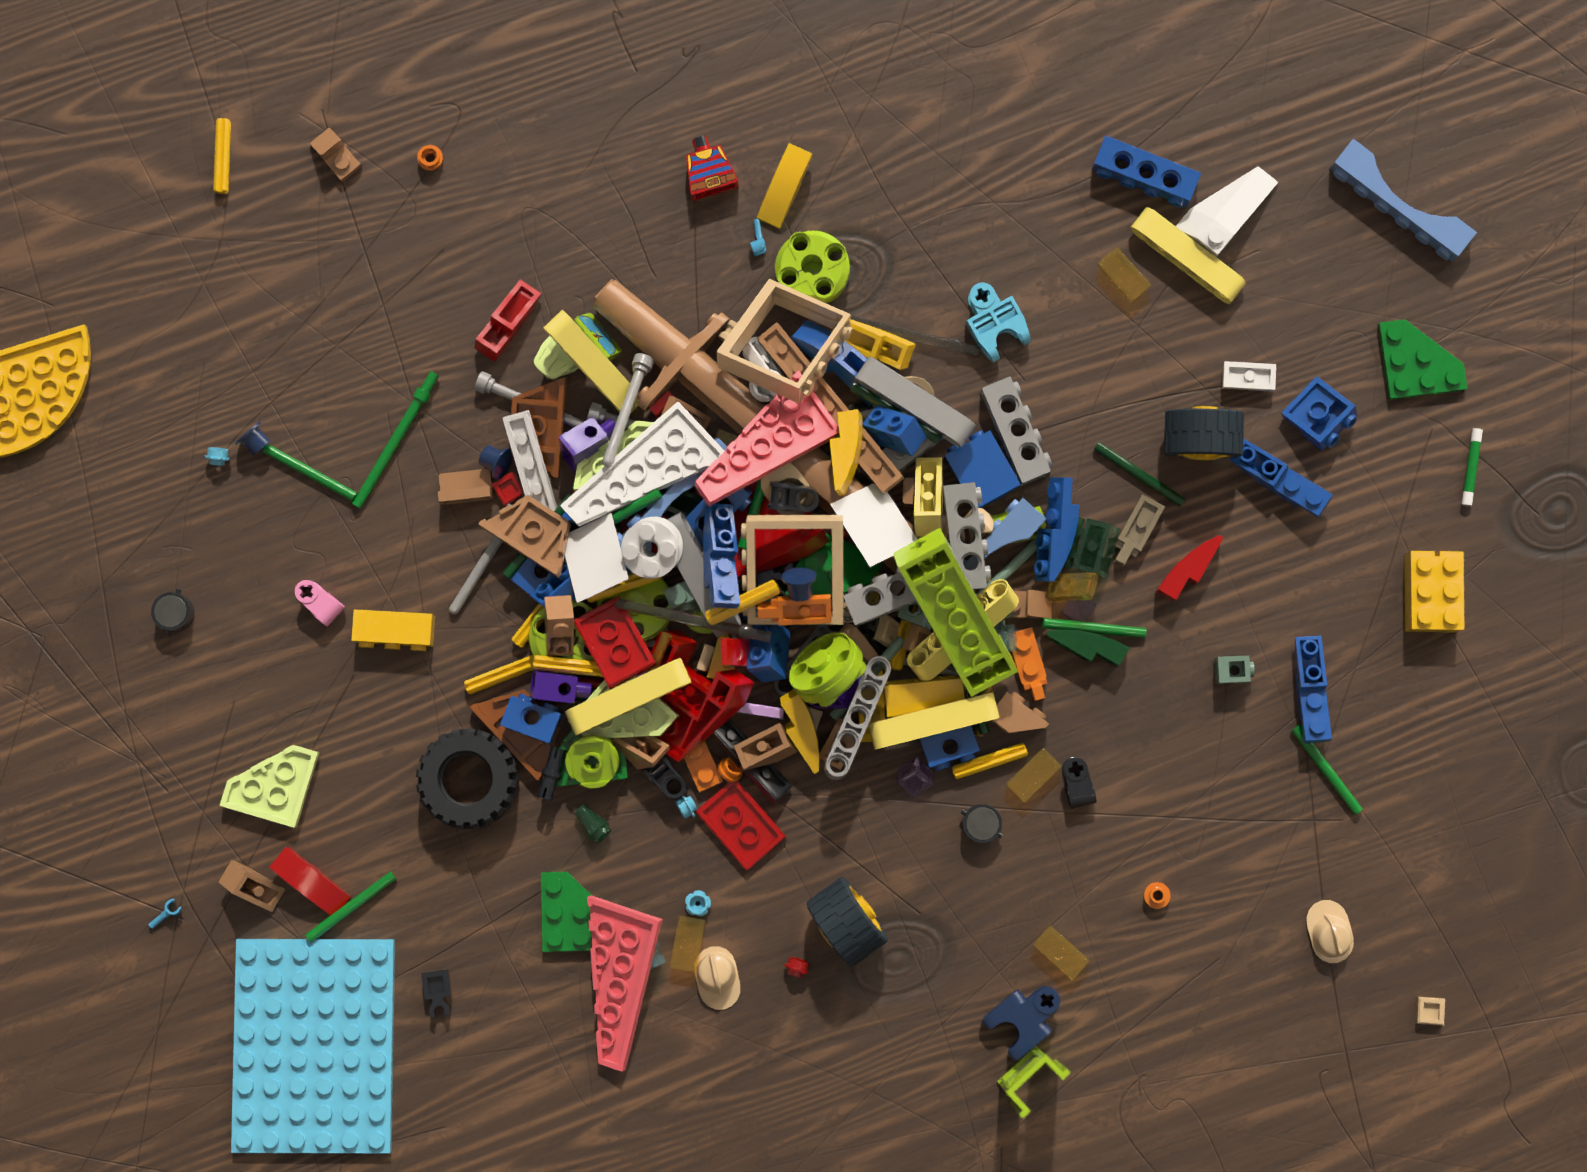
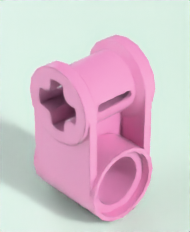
[295,580,345,627]

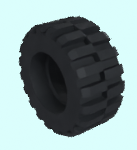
[416,728,520,829]

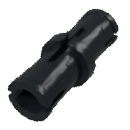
[536,746,567,801]

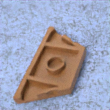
[479,495,571,578]

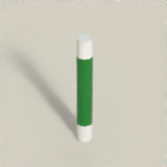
[1461,428,1483,506]

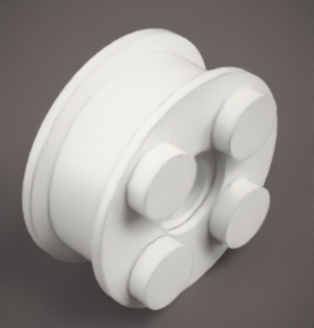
[621,517,683,578]

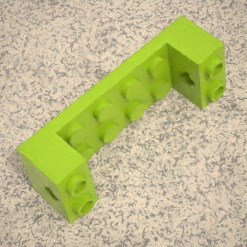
[893,528,1018,697]

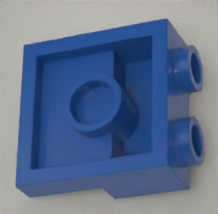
[1281,376,1357,451]

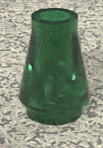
[574,804,612,844]

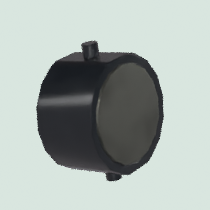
[151,589,195,635]
[961,804,1003,843]

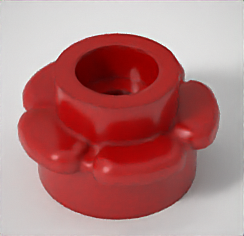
[784,956,809,978]

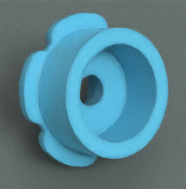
[204,447,230,466]
[675,795,698,819]
[685,890,711,916]

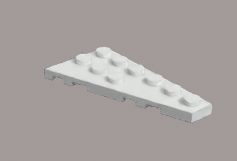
[560,402,725,527]

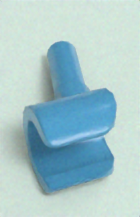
[750,219,766,256]
[149,899,182,929]

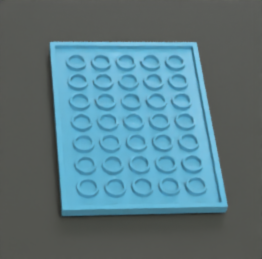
[231,939,395,1153]

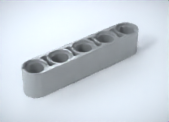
[854,357,976,448]
[667,513,742,638]
[824,656,891,780]

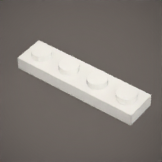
[502,410,557,511]

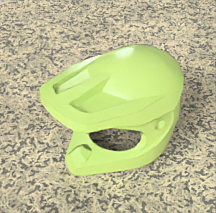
[534,336,578,380]

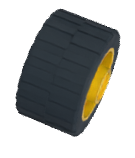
[1164,406,1244,460]
[807,877,888,967]

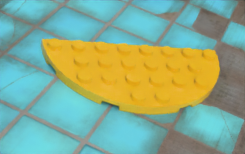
[0,324,91,457]

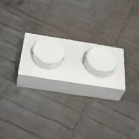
[1222,361,1276,392]

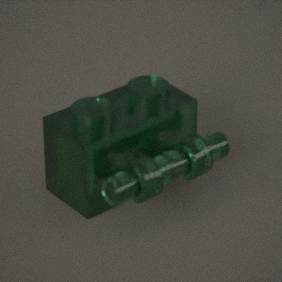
[1063,517,1120,579]

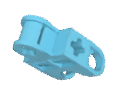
[965,282,1031,363]

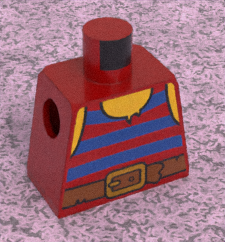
[686,136,739,201]

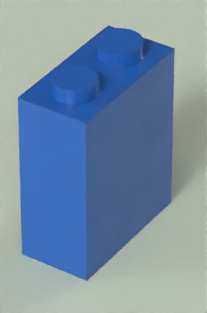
[944,430,1021,509]

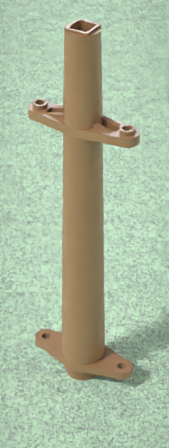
[593,279,961,606]

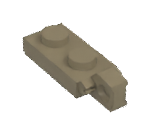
[1114,494,1165,566]

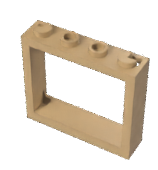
[717,279,853,404]
[741,515,844,625]

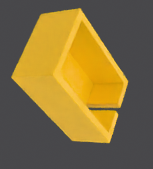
[1404,551,1464,632]

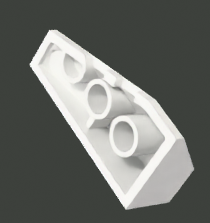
[1176,167,1278,258]

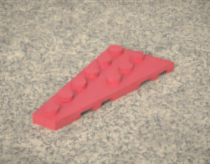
[695,370,840,506]
[587,896,663,1072]

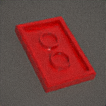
[574,596,657,690]
[695,781,786,871]

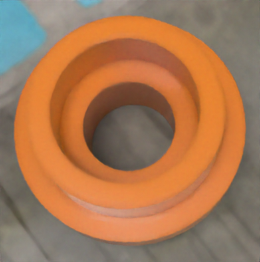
[417,145,443,171]
[718,757,743,782]
[1144,882,1171,909]

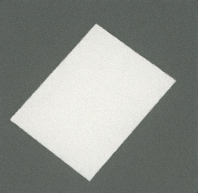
[830,483,918,567]
[565,513,629,603]

